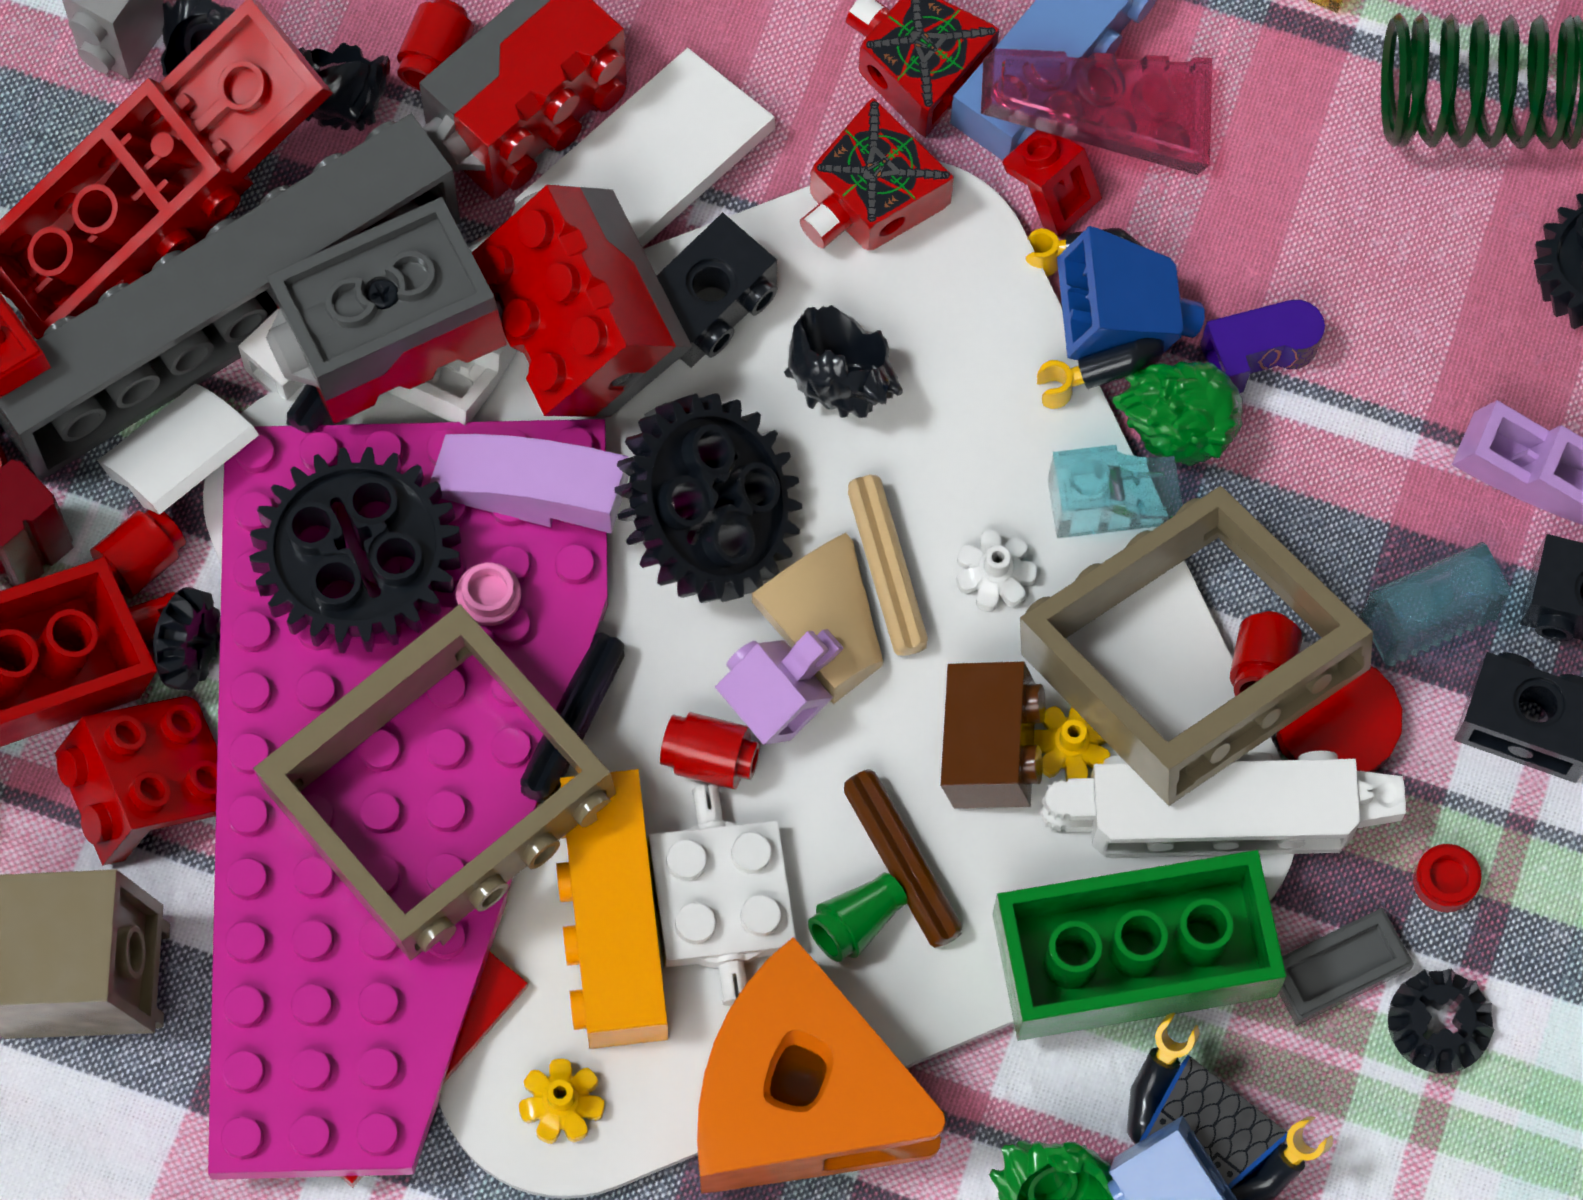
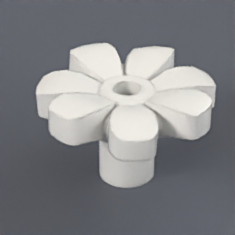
[956,530,1037,611]

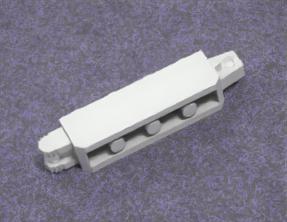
[1039,751,1406,858]

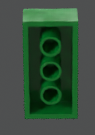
[992,850,1286,1041]

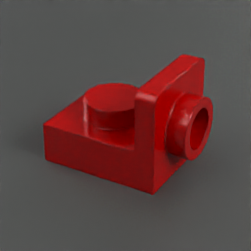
[1002,125,1102,237]

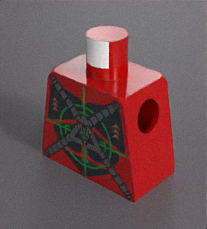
[846,0,999,138]
[800,98,954,251]

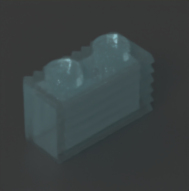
[1360,542,1511,667]

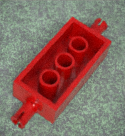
[0,557,175,747]

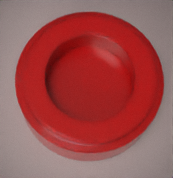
[1413,844,1481,913]

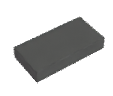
[1279,907,1414,1026]

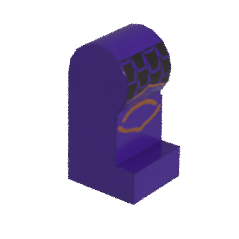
[1200,300,1325,394]

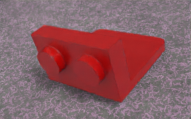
[54,696,218,866]

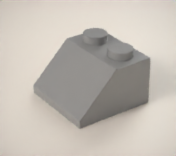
[62,0,164,80]

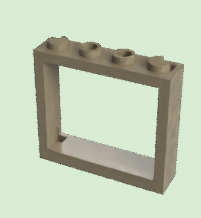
[1020,486,1373,806]
[253,604,616,961]

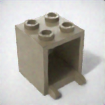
[0,869,170,1039]

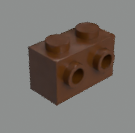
[940,661,1046,809]

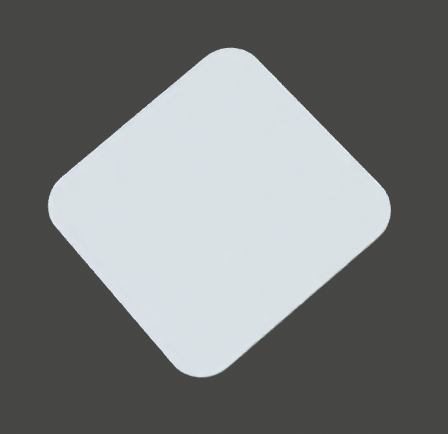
[203,161,1294,1199]

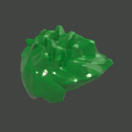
[1112,361,1243,466]
[989,1140,1114,1200]

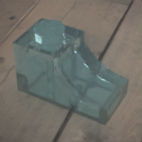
[1048,445,1183,538]

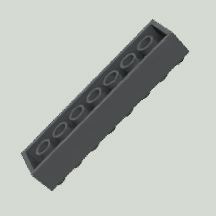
[0,113,461,481]

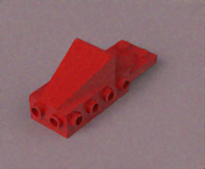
[0,0,333,340]

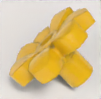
[1034,706,1110,782]
[519,1058,605,1144]

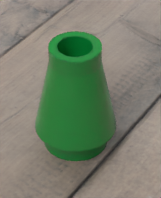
[808,872,907,962]

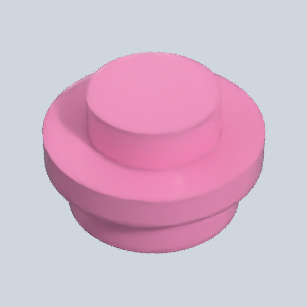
[456,563,521,626]

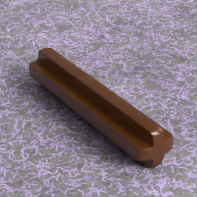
[844,769,962,948]

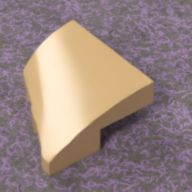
[752,533,883,705]

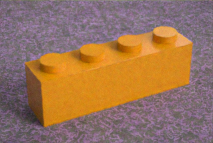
[556,769,668,1049]

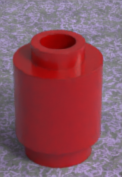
[397,0,475,91]
[90,509,186,598]
[1230,611,1303,696]
[660,712,760,790]

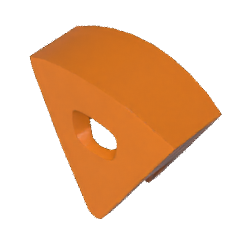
[697,937,945,1194]

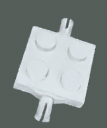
[647,784,796,1006]

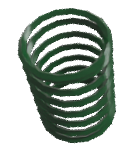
[1381,12,1583,150]

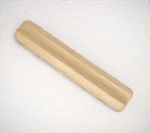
[848,475,928,656]

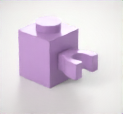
[715,629,844,745]

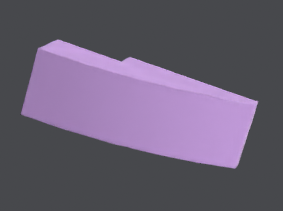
[1452,400,1583,525]
[430,434,629,534]

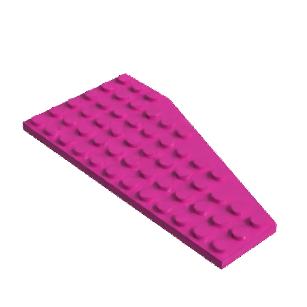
[208,419,608,1180]

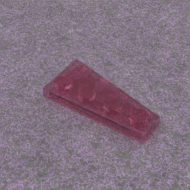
[981,48,1213,175]

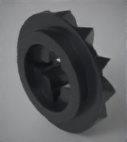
[153,587,220,691]
[1388,968,1495,1073]

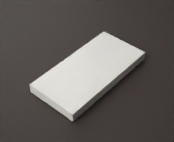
[514,47,776,248]

